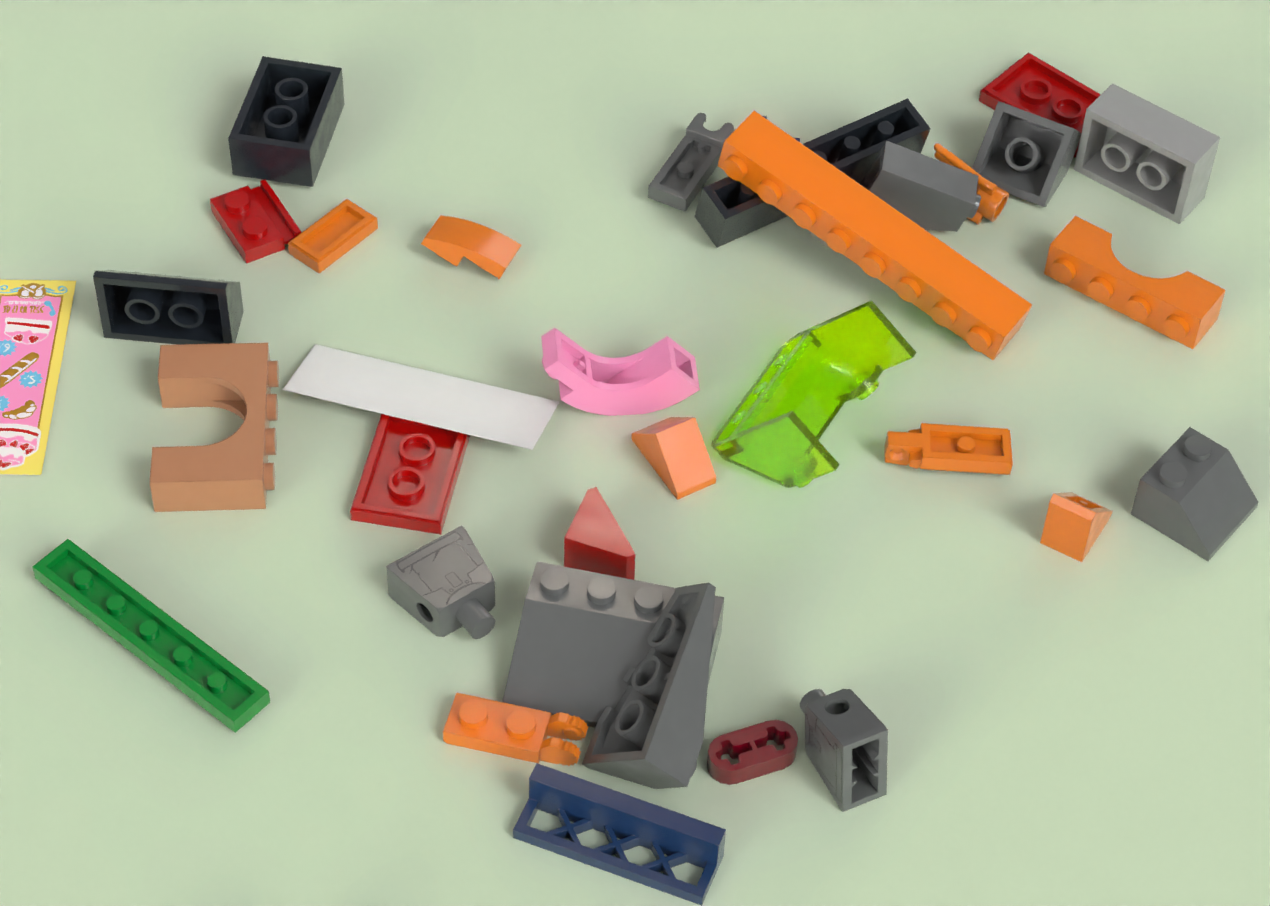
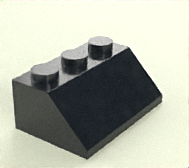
[93,270,244,345]

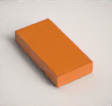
[288,199,378,274]

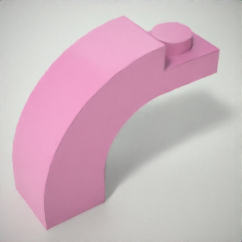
[541,328,700,416]

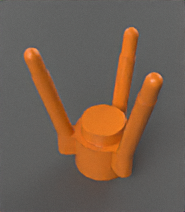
[934,143,1009,225]

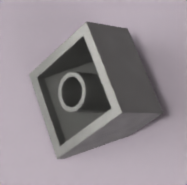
[972,101,1081,207]
[1131,427,1258,561]

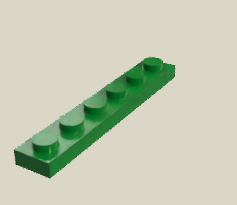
[32,539,270,733]

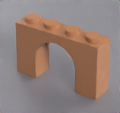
[150,343,279,512]

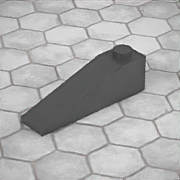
[582,583,716,789]

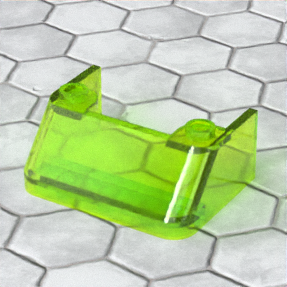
[711,300,917,488]

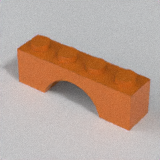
[1044,216,1226,349]

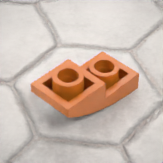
[421,215,521,279]

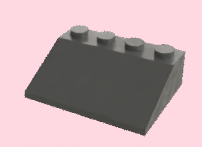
[502,561,724,728]

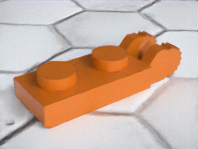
[443,693,588,766]

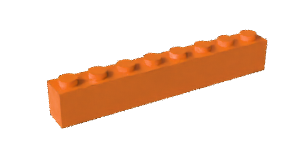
[717,111,1032,360]

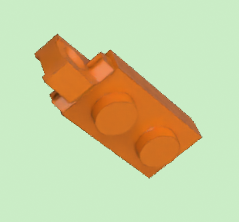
[884,423,1013,475]

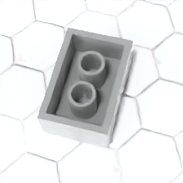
[1074,83,1220,224]

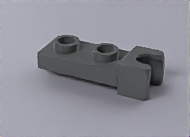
[648,113,735,211]

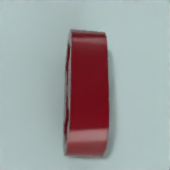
[707,720,798,785]

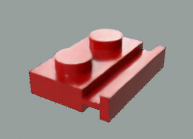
[210,179,301,264]

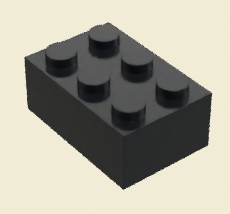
[228,56,345,187]

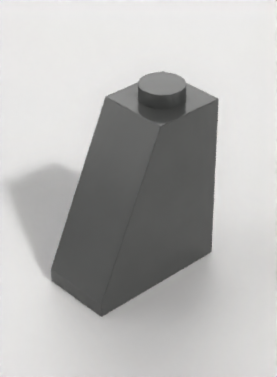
[860,141,981,232]

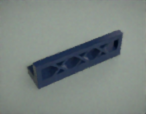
[513,763,726,906]

